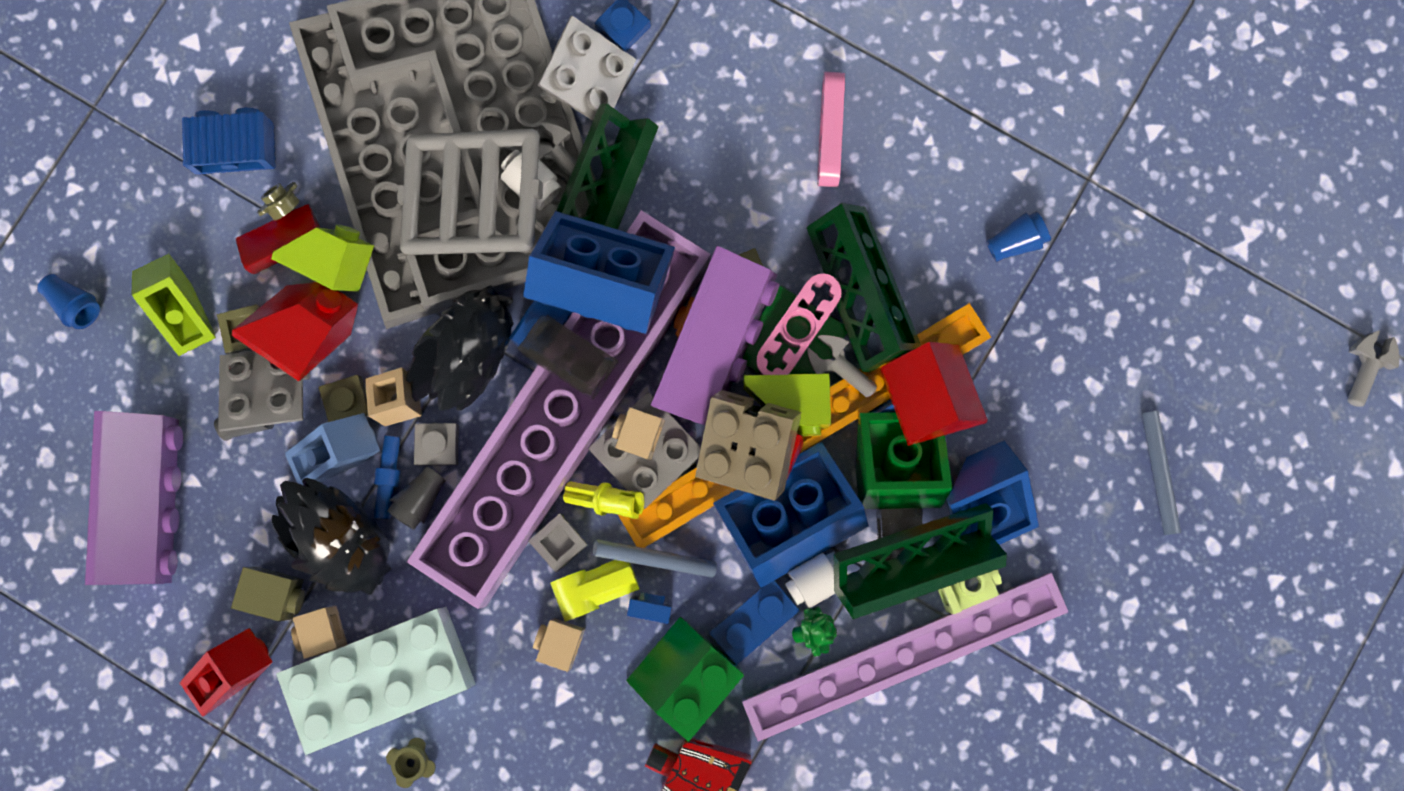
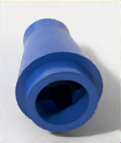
[986,211,1051,262]
[37,274,100,329]

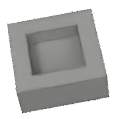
[414,423,459,466]
[528,513,588,573]

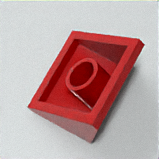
[880,342,988,446]

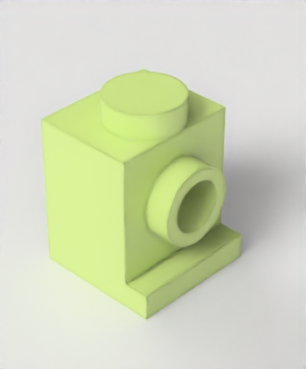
[938,569,1002,614]

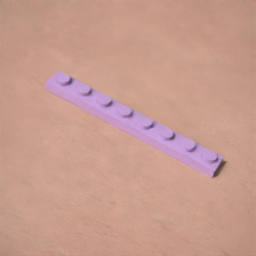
[742,573,1068,742]

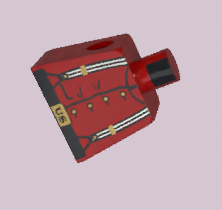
[644,738,752,791]

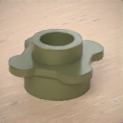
[257,182,300,220]
[386,737,436,788]

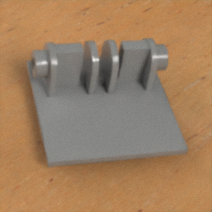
[538,15,636,127]
[218,351,310,432]
[588,392,701,509]

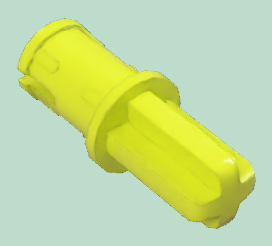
[563,481,645,519]

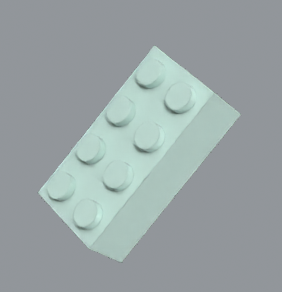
[276,607,476,755]

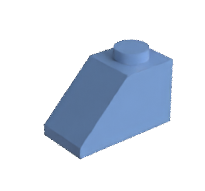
[285,413,380,485]

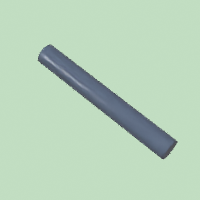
[1142,411,1181,535]
[593,539,717,578]

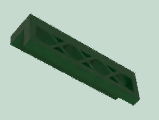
[556,103,659,230]
[806,203,921,372]
[833,503,1007,620]

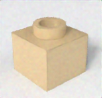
[365,367,422,427]
[612,407,665,460]
[291,606,347,659]
[533,618,585,672]

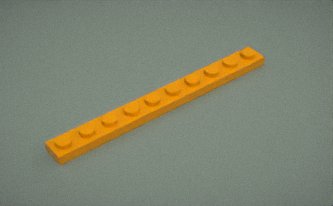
[618,303,991,548]

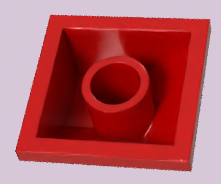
[231,282,358,381]

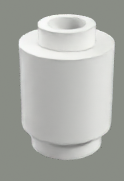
[501,150,562,211]
[785,551,848,608]

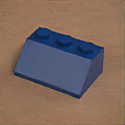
[523,211,675,334]
[713,442,869,588]

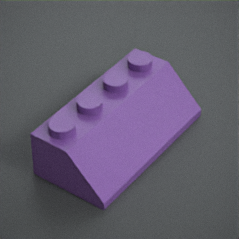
[651,246,779,425]
[85,411,183,585]

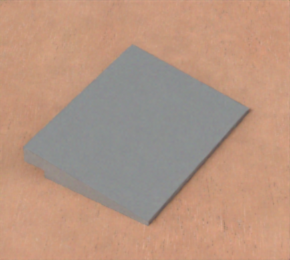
[289,0,597,329]

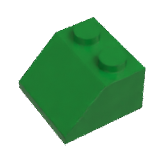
[855,412,952,509]
[626,616,744,742]

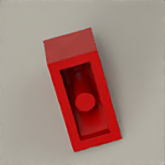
[179,628,273,717]

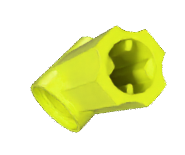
[550,560,640,622]

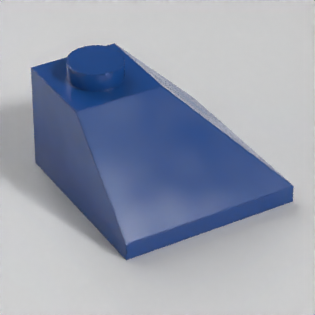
[947,440,1039,545]

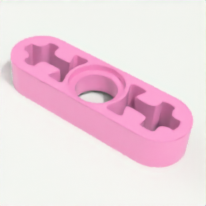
[817,72,845,187]
[756,274,841,375]

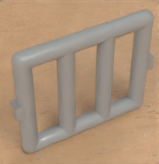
[397,129,543,255]

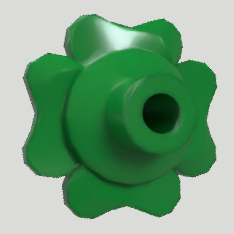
[792,606,837,656]

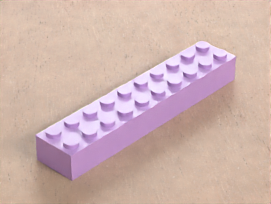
[407,210,711,609]

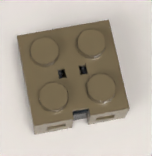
[695,390,802,501]

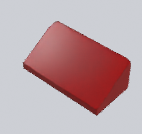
[235,204,321,275]

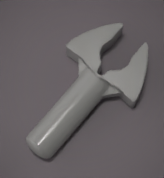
[539,122,583,185]
[1348,331,1399,407]
[807,335,877,397]

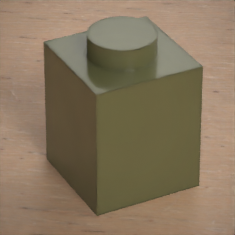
[231,567,305,621]

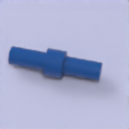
[373,436,401,519]

